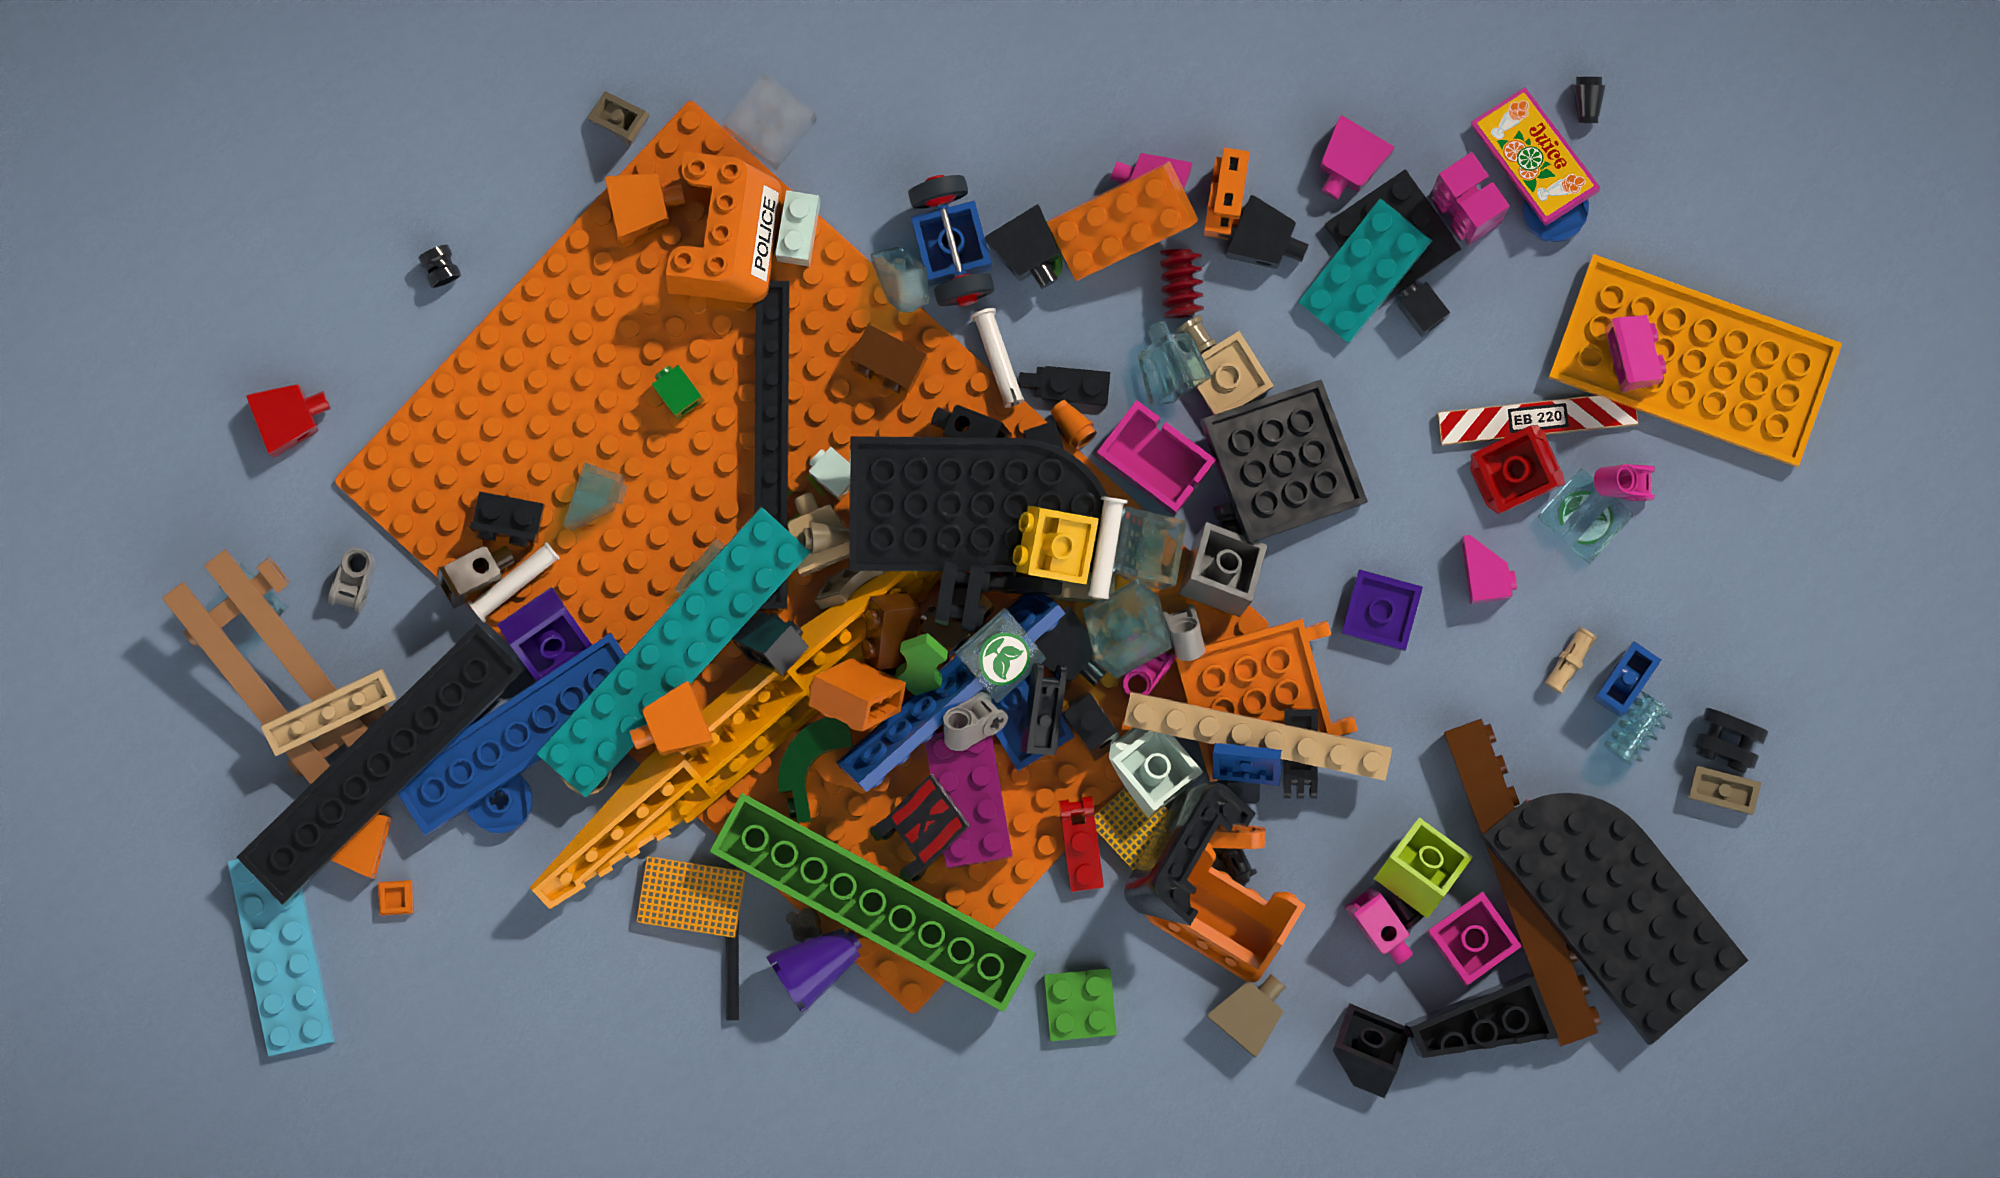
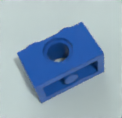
[1593,641,1662,718]

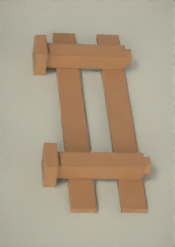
[162,549,390,784]

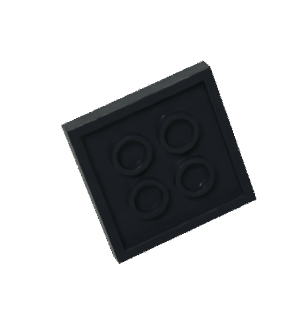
[1324,169,1462,304]

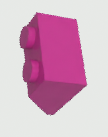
[1605,315,1666,393]

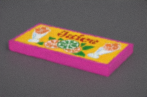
[1471,87,1600,226]

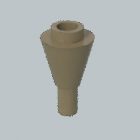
[803,521,849,554]

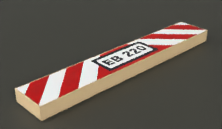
[1437,395,1638,446]

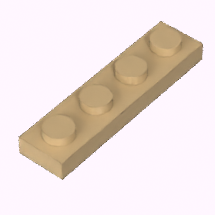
[261,668,397,756]

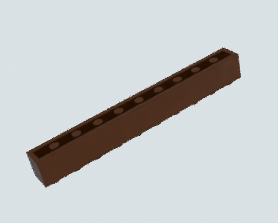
[1444,718,1602,1047]

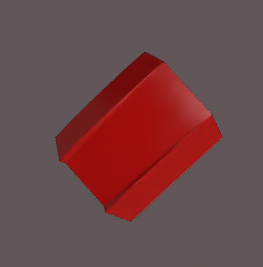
[1470,425,1565,514]

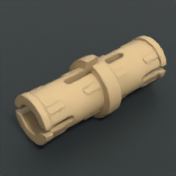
[1544,627,1597,694]

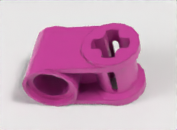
[1594,464,1655,501]
[1122,637,1175,700]

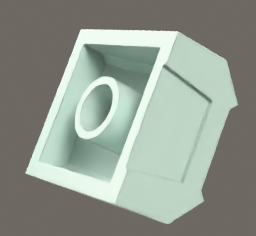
[1109,727,1203,818]

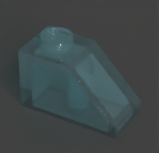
[870,246,930,312]
[563,463,628,531]

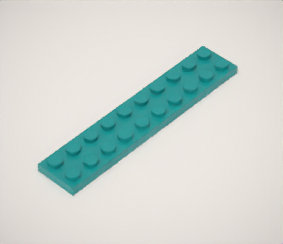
[536,507,811,798]

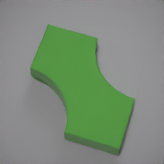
[895,633,948,696]

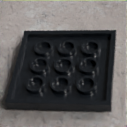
[1200,379,1368,544]

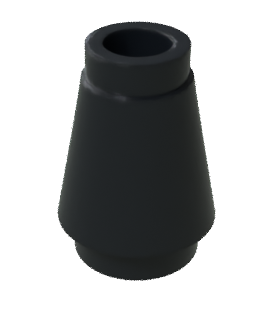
[1573,77,1606,123]

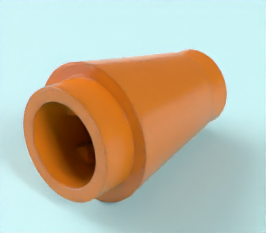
[1050,400,1097,449]

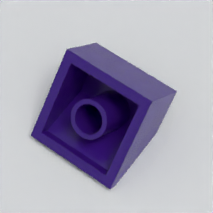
[497,587,592,681]

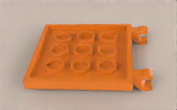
[1174,618,1358,782]

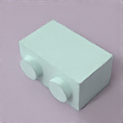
[775,190,821,267]

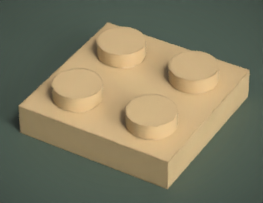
[1183,331,1274,415]

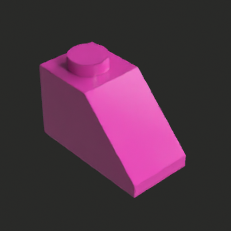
[1461,535,1517,604]

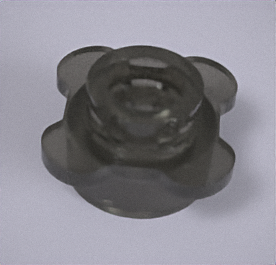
[786,908,822,942]

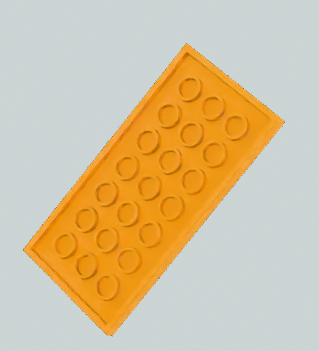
[1548,254,1842,468]

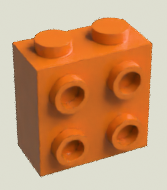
[809,657,906,731]

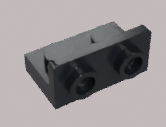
[469,491,545,547]

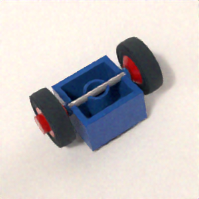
[908,175,994,307]

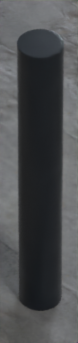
[726,920,739,1021]

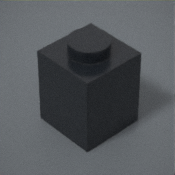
[1398,281,1450,337]

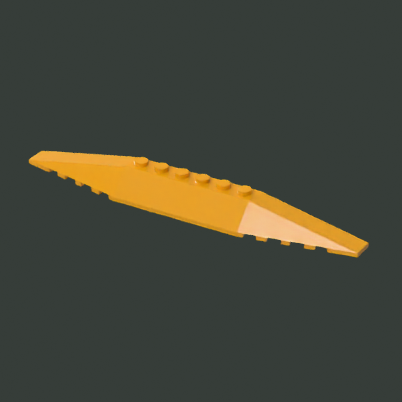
[530,571,943,909]

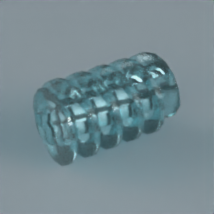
[1603,691,1673,765]

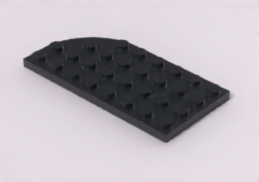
[849,436,1108,572]
[1480,793,1749,1045]

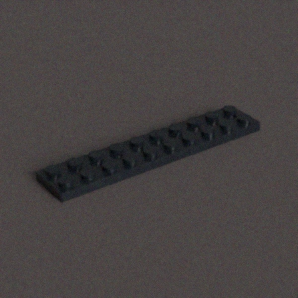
[237,624,524,905]

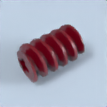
[1160,249,1204,319]

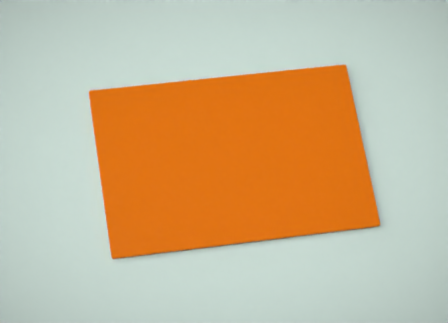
[335,101,1269,1014]

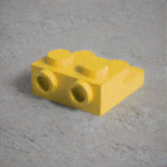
[1013,506,1099,584]

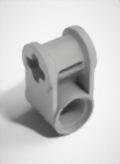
[327,548,376,614]
[1161,604,1205,661]
[943,691,1008,751]

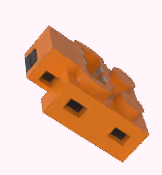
[1203,148,1250,240]

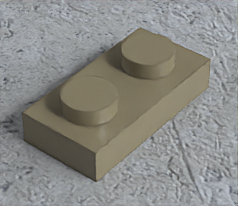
[1687,766,1762,815]

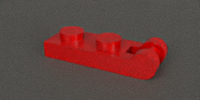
[1059,796,1104,892]

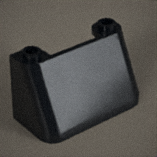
[1124,782,1256,926]

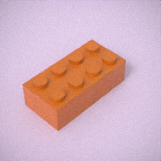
[1047,161,1199,281]

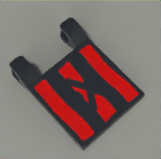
[870,774,971,882]

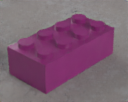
[925,732,1013,869]

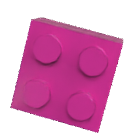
[1426,892,1522,986]

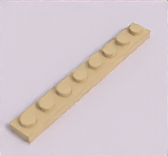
[1124,692,1393,781]

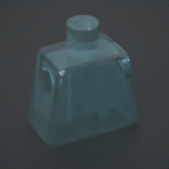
[1138,321,1212,405]

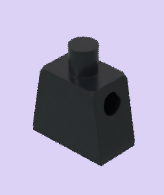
[1226,195,1309,269]
[985,204,1059,289]
[931,404,1012,438]
[1030,606,1107,687]
[1062,691,1121,761]

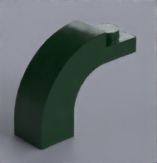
[778,717,853,824]

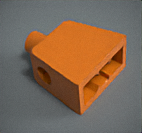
[605,173,686,243]
[629,681,715,756]
[331,815,392,879]

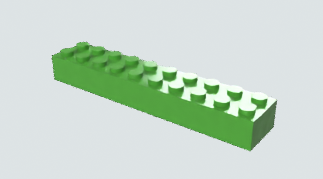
[709,793,1036,1013]

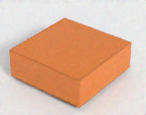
[378,880,414,916]

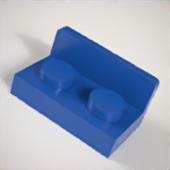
[1213,743,1283,786]

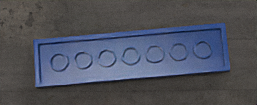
[836,594,1066,792]
[398,633,626,836]

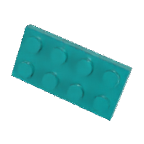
[1298,199,1433,343]

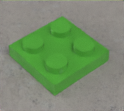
[1044,968,1117,1041]

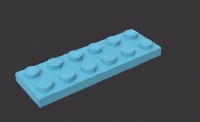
[228,859,335,1057]

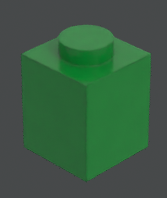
[652,365,704,420]

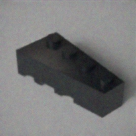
[1404,973,1559,1058]

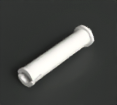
[971,308,1024,408]
[1088,496,1128,599]
[467,542,560,622]

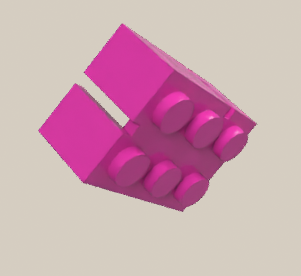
[1431,152,1510,245]
[1096,400,1216,516]

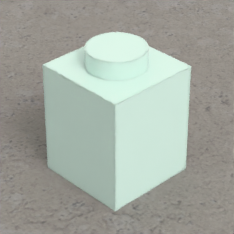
[809,447,850,501]

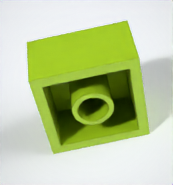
[1374,817,1473,918]

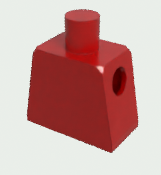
[246,384,331,458]

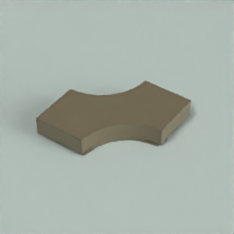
[815,566,885,609]

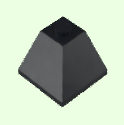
[1333,1003,1409,1099]

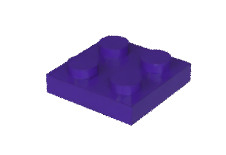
[1341,569,1423,651]

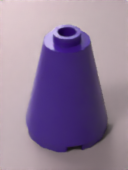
[766,928,862,1013]

